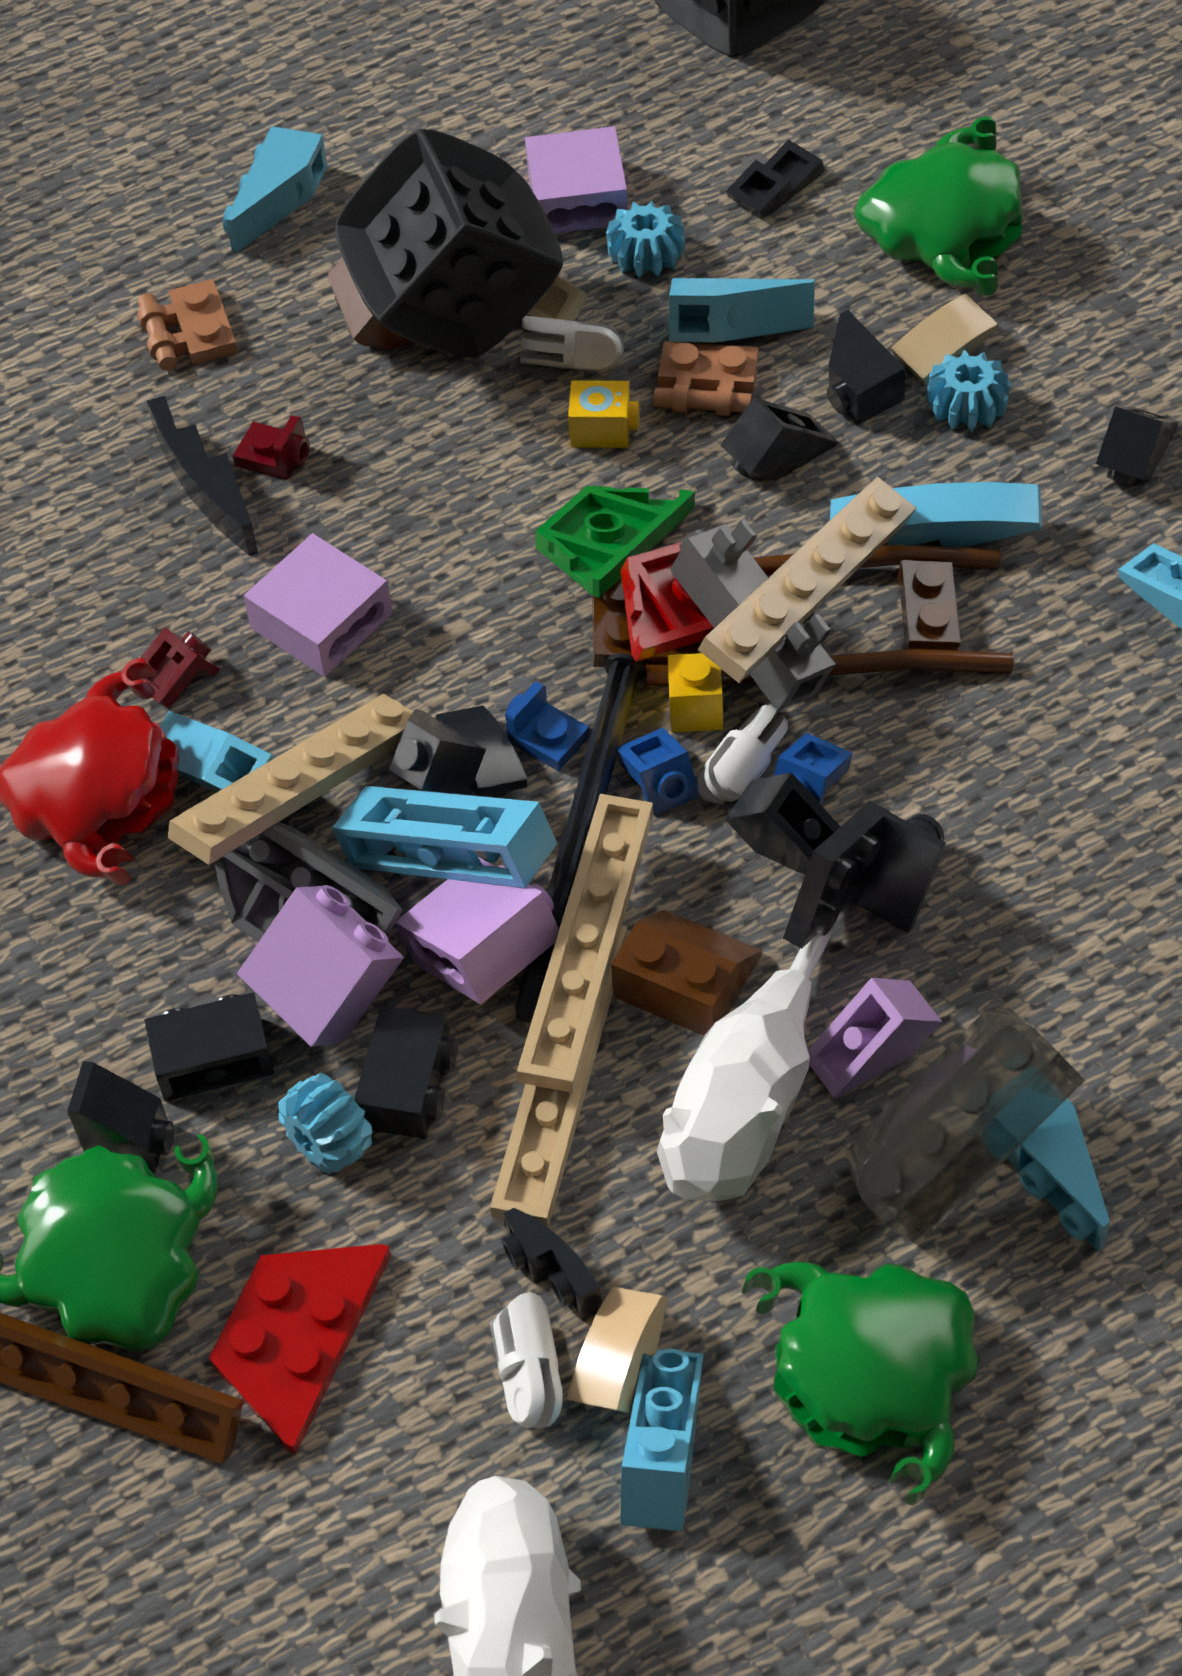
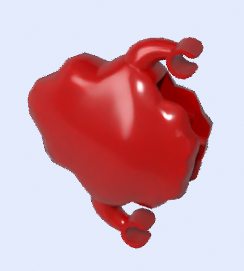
[0,658,179,885]

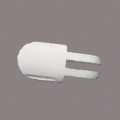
[520,316,624,372]
[697,705,788,804]
[490,1292,563,1429]

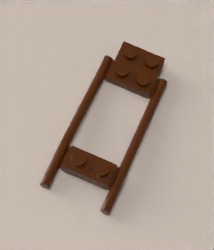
[592,545,1014,686]

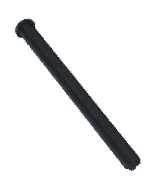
[515,654,646,1023]

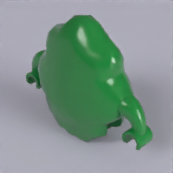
[854,116,1023,296]
[0,1134,217,1352]
[742,1262,978,1505]

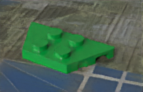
[535,486,695,598]

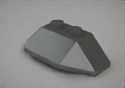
[213,822,402,942]

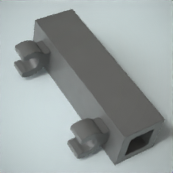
[670,519,836,711]

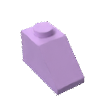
[808,978,942,1098]

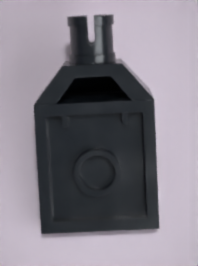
[783,801,946,949]

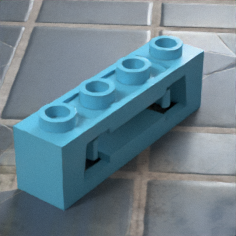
[332,786,557,888]

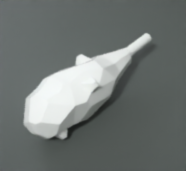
[657,929,833,1201]
[434,1476,581,1676]

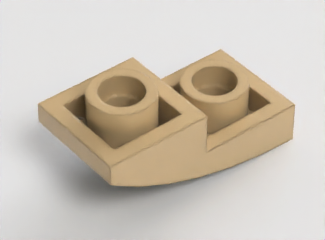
[891,293,999,385]
[567,1287,668,1414]

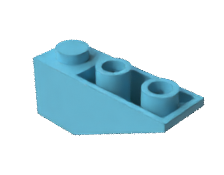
[223,126,328,252]
[669,278,815,342]
[160,711,275,793]
[979,1066,1110,1252]
[620,1349,704,1531]

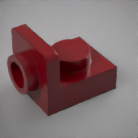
[232,415,310,480]
[140,627,220,709]

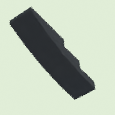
[146,396,258,556]

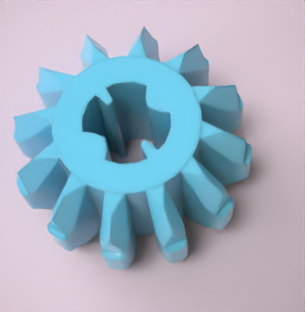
[606,200,685,279]
[926,349,1010,433]
[278,1073,372,1174]

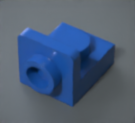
[505,681,590,772]
[616,727,699,815]
[774,733,853,805]

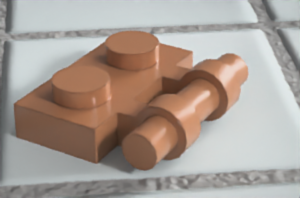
[137,279,238,371]
[654,341,759,417]

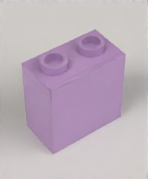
[525,126,628,233]
[243,533,393,677]
[395,857,559,1005]
[237,885,404,1047]

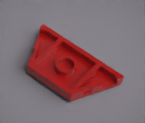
[621,542,714,662]
[209,1244,391,1454]

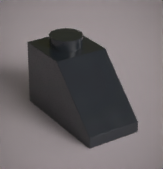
[827,310,905,425]
[721,398,839,481]
[1096,406,1179,486]
[389,709,486,795]
[725,772,841,875]
[67,1061,174,1173]

